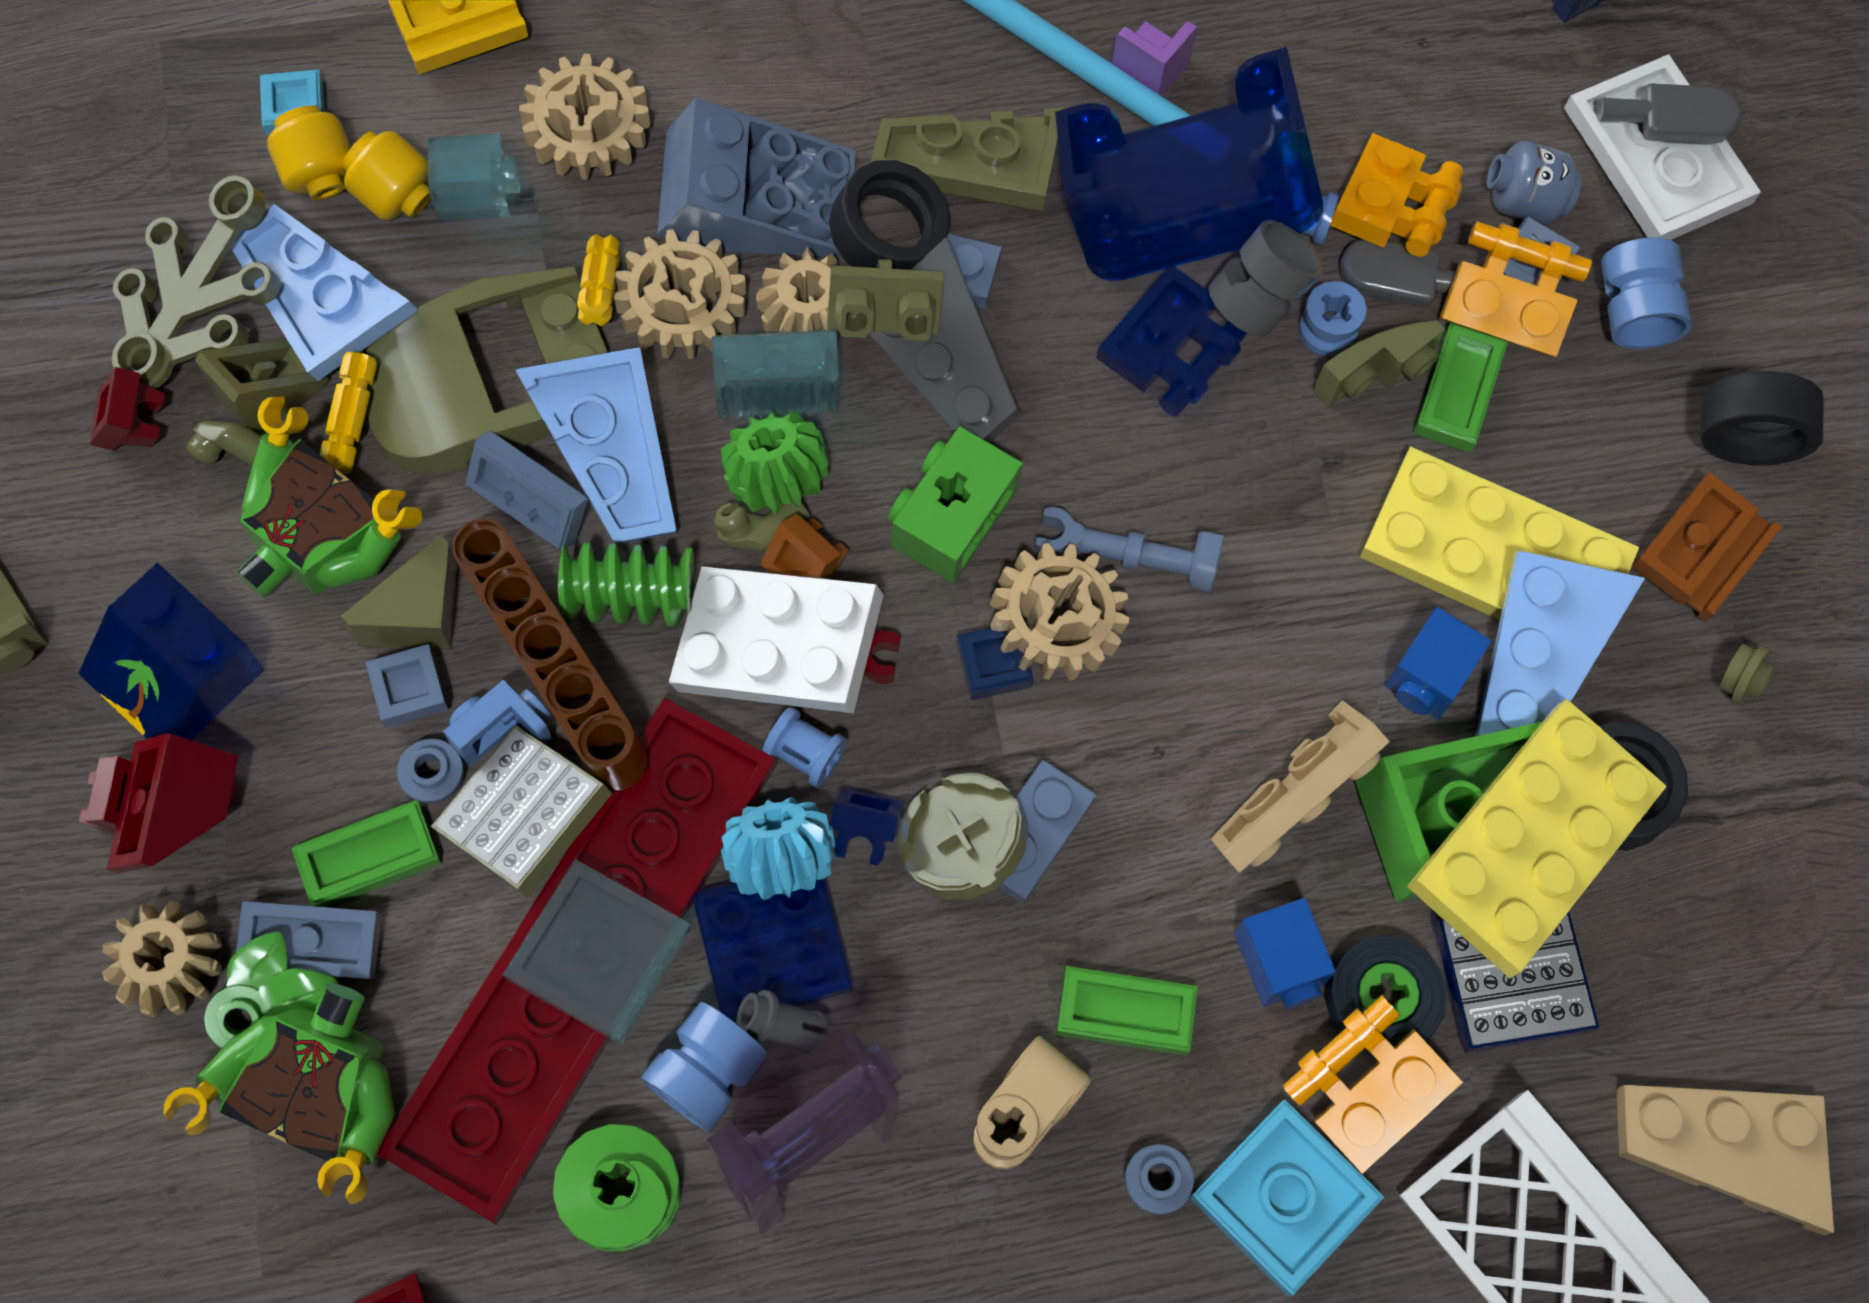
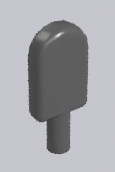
[1597,83,1742,144]
[1339,239,1456,307]

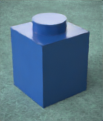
[1385,607,1492,720]
[1234,898,1336,1010]

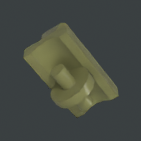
[827,259,944,341]

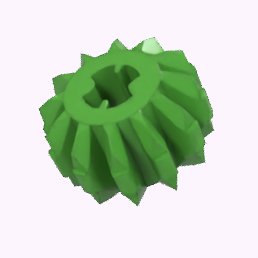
[721,409,829,515]

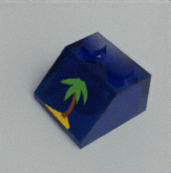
[78,562,265,740]

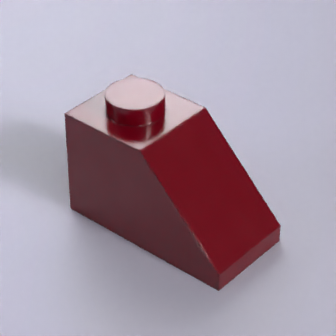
[106,733,239,873]

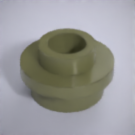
[1720,644,1776,706]

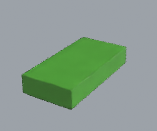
[1413,322,1508,453]
[291,800,442,908]
[1056,966,1198,1056]

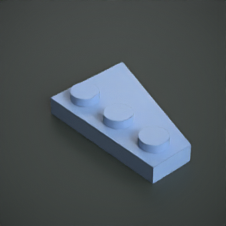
[231,204,419,381]
[515,347,676,545]
[1475,550,1645,736]

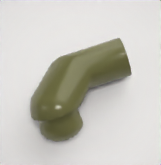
[714,503,810,552]

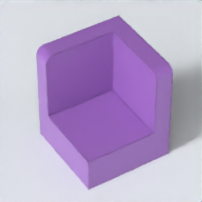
[1112,21,1198,96]

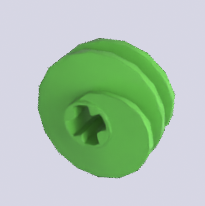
[553,1124,681,1252]

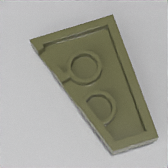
[871,107,1064,211]

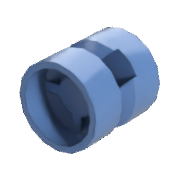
[1601,238,1692,349]
[640,1002,769,1133]

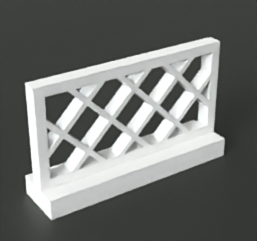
[1399,1090,1710,1303]

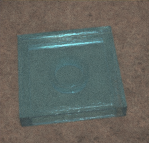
[503,859,692,1045]

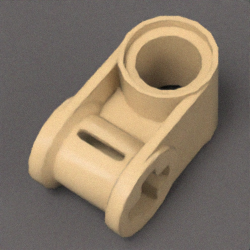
[973,1035,1093,1170]

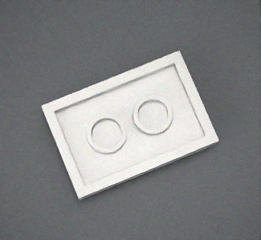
[1564,54,1761,240]
[669,567,884,713]

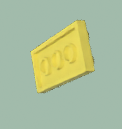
[1360,446,1639,620]
[1407,698,1667,978]

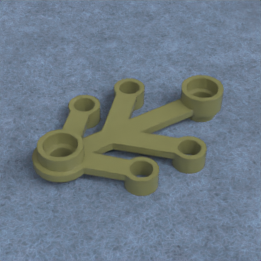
[112,175,280,389]

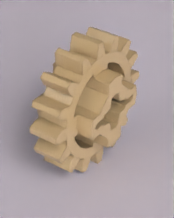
[519,54,651,180]
[613,229,746,359]
[990,543,1129,681]

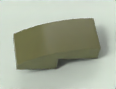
[1313,320,1445,408]

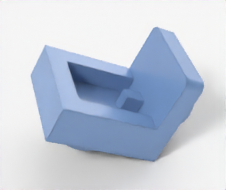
[443,680,553,768]

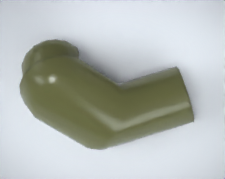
[186,420,261,467]

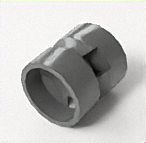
[1208,220,1324,337]

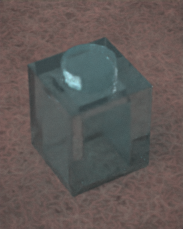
[428,133,520,221]

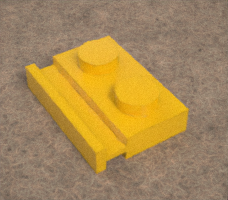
[388,0,528,75]

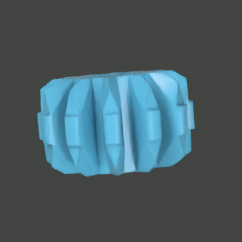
[721,797,836,900]

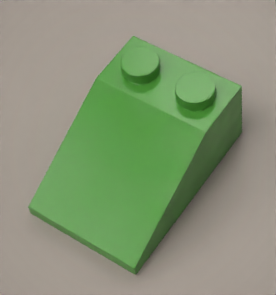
[1355,721,1543,903]

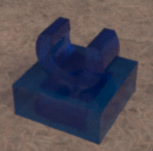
[829,787,905,866]

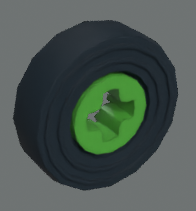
[1325,935,1447,1053]

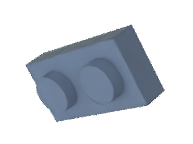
[997,760,1096,905]
[236,901,382,979]

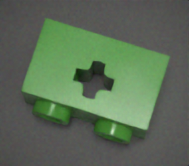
[888,426,1023,584]

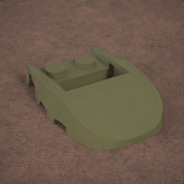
[365,267,608,474]

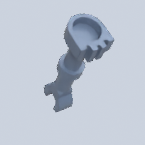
[1035,507,1224,594]

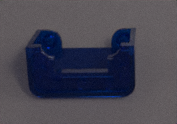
[1055,47,1323,281]

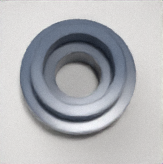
[397,739,464,804]
[1125,1144,1194,1215]

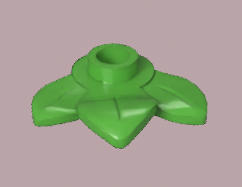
[204,931,339,1048]

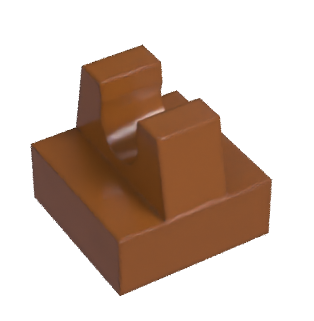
[760,513,849,580]

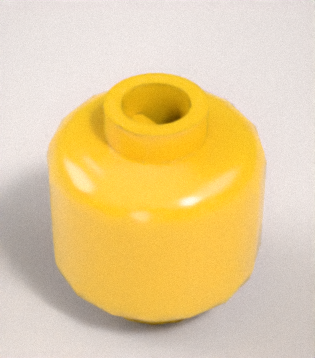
[267,105,351,201]
[342,131,434,221]

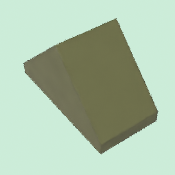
[195,339,329,436]
[341,534,459,650]

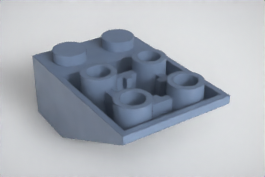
[657,97,856,258]

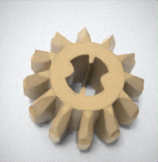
[756,247,840,355]
[102,901,222,1018]

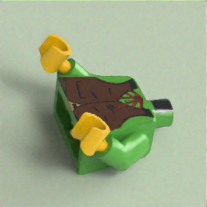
[236,397,422,598]
[163,984,395,1204]

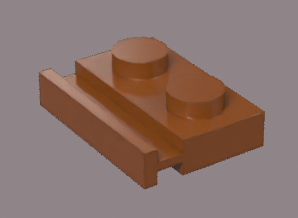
[1632,472,1782,623]

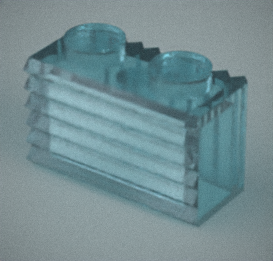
[712,330,840,421]

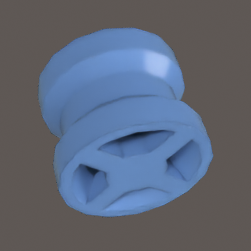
[1298,281,1367,357]

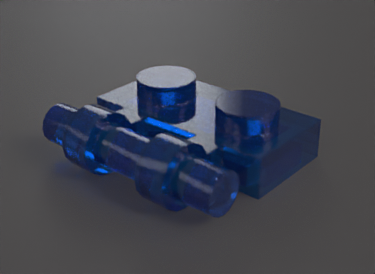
[1096,264,1248,417]

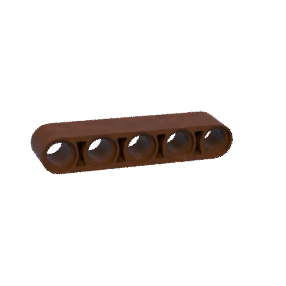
[452,518,648,790]

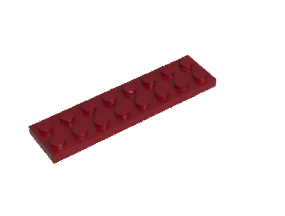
[377,697,776,1226]

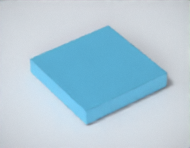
[1189,1099,1384,1298]

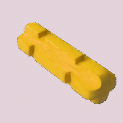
[577,234,620,326]
[320,352,377,474]

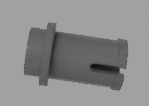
[737,990,828,1055]

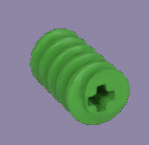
[558,541,694,627]

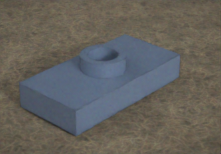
[465,430,588,551]

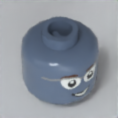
[1487,140,1581,226]

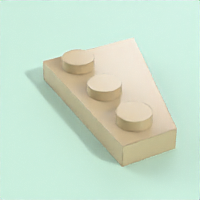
[1211,700,1390,873]
[1616,1085,1834,1236]

